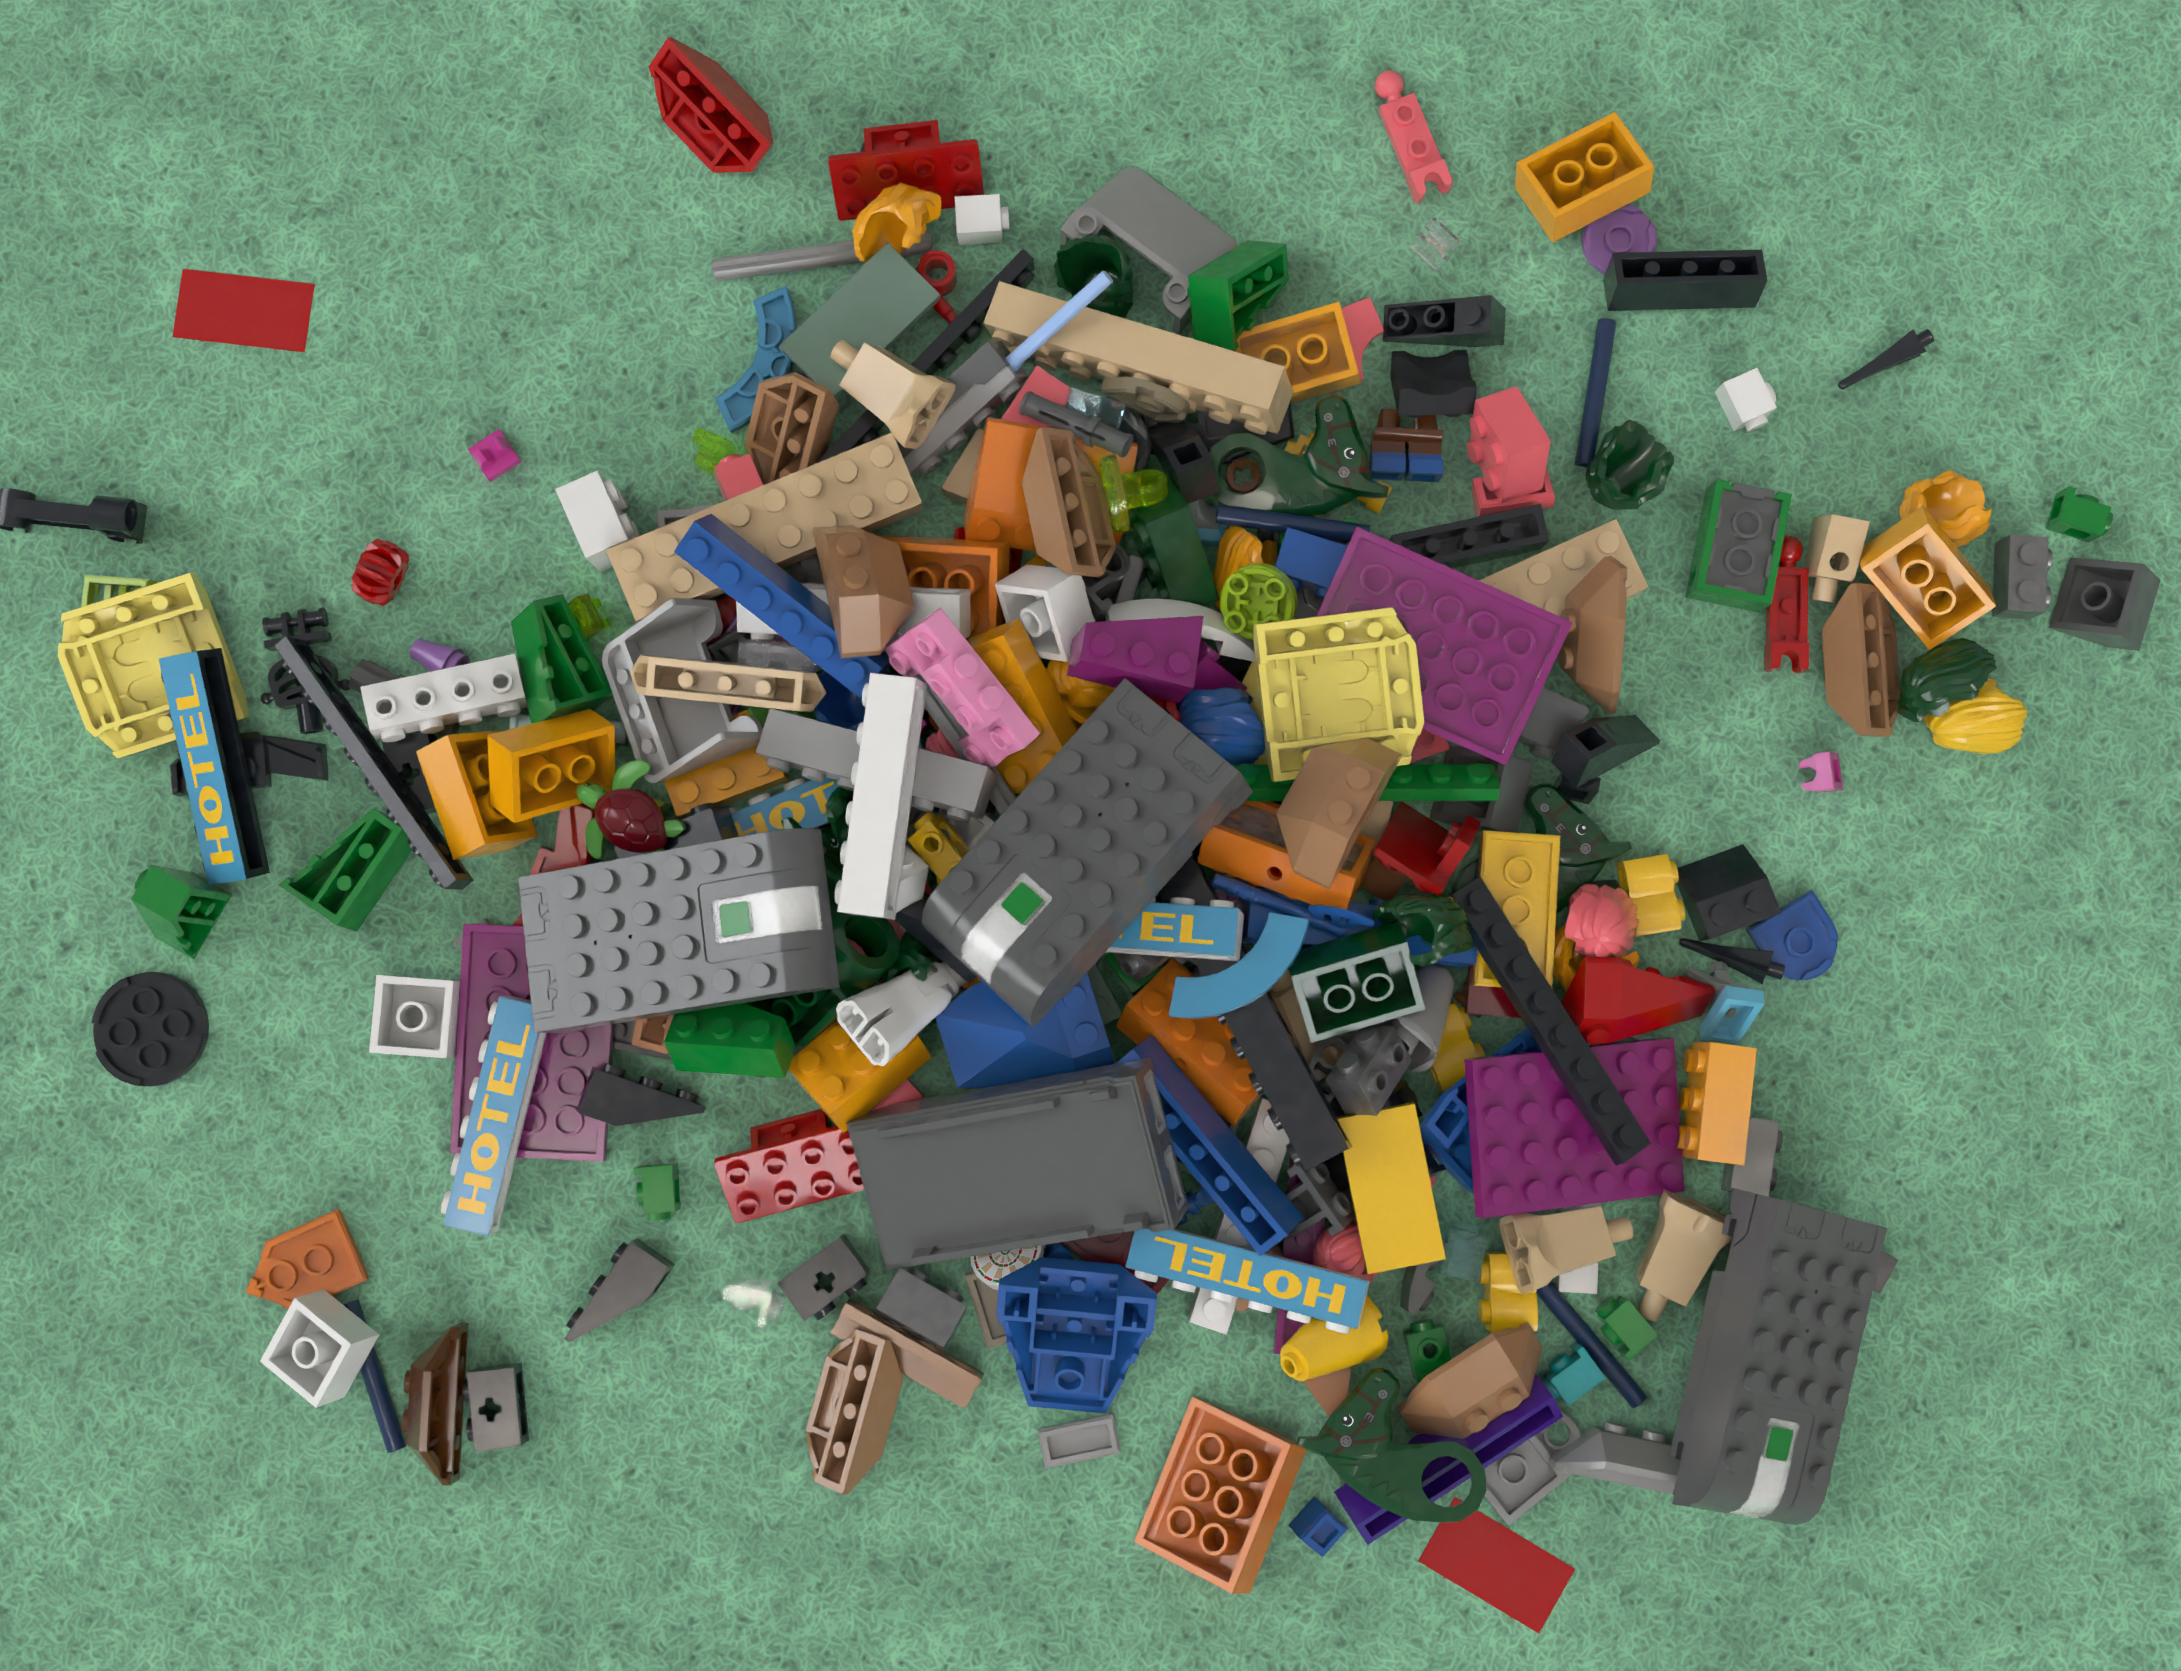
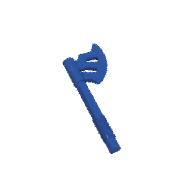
[1211,874,1375,937]

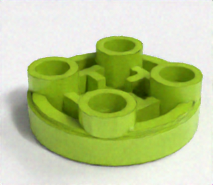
[1220,563,1298,641]

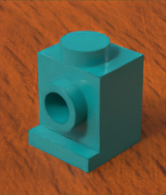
[1542,1342,1606,1406]

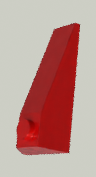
[1561,957,1715,1045]

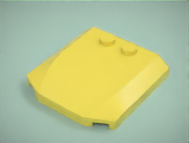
[58,572,249,759]
[1254,607,1424,782]

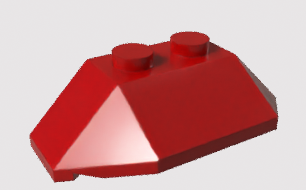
[648,37,774,173]

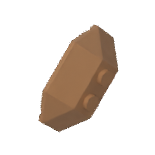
[745,372,839,485]
[1022,427,1116,577]
[813,525,914,658]
[1558,556,1627,714]
[1822,583,1900,737]
[1276,737,1402,890]
[1397,1322,1542,1439]
[805,1329,903,1495]

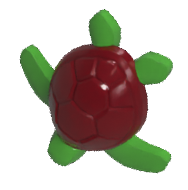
[576,760,686,859]

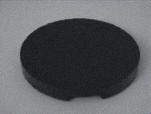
[91,972,209,1086]

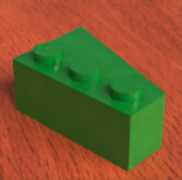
[1187,240,1289,351]
[664,1003,796,1078]

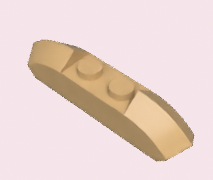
[630,655,826,712]

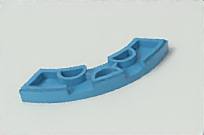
[715,286,797,433]
[1169,912,1310,1019]

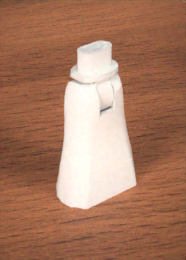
[836,962,967,1066]

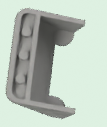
[1060,167,1237,335]
[602,598,763,783]

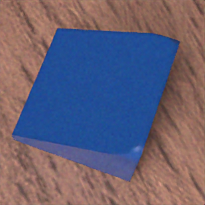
[1289,1497,1348,1557]

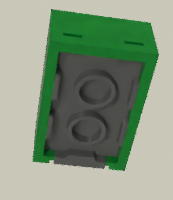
[1685,479,1792,613]

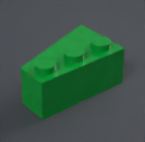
[511,594,613,724]
[279,809,412,932]
[131,865,232,960]

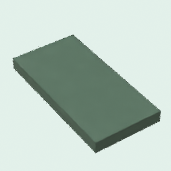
[779,242,941,399]

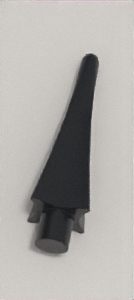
[1838,329,1934,389]
[1679,938,1785,985]

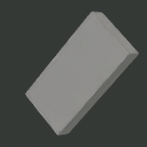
[1037,1413,1121,1469]

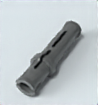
[1019,391,1133,458]

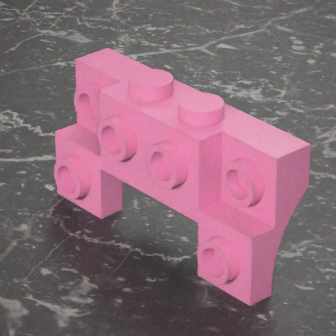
[884,608,1040,768]

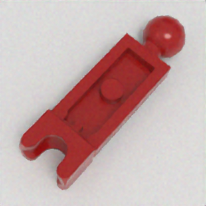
[1764,535,1810,673]

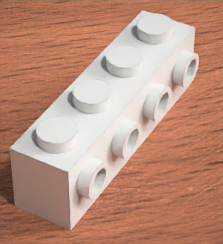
[360,654,528,742]

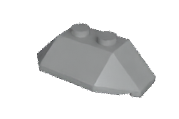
[1547,1422,1680,1494]

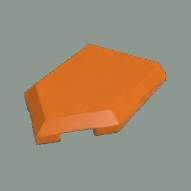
[246,1209,369,1309]

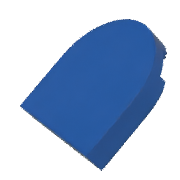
[1746,890,1838,980]

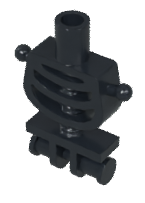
[260,607,351,734]

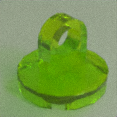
[1099,454,1168,533]

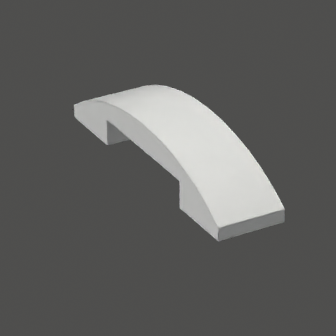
[1105,599,1255,662]

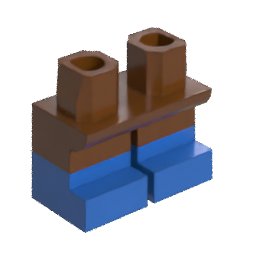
[1369,409,1443,482]

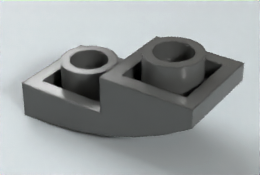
[1400,1240,1446,1316]

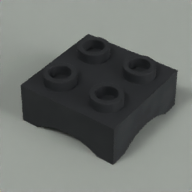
[1390,350,1477,418]

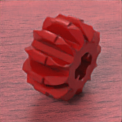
[351,538,409,606]

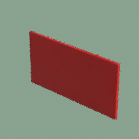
[172,269,315,352]
[1418,1497,1575,1633]

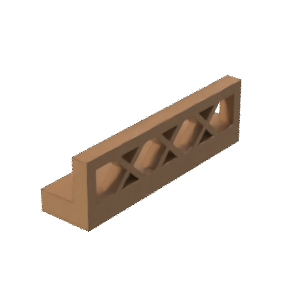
[830,1298,984,1409]

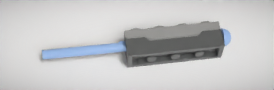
[886,270,1113,476]

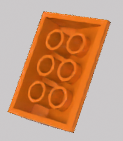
[963,417,1138,551]
[878,535,1010,639]
[1134,1396,1306,1594]

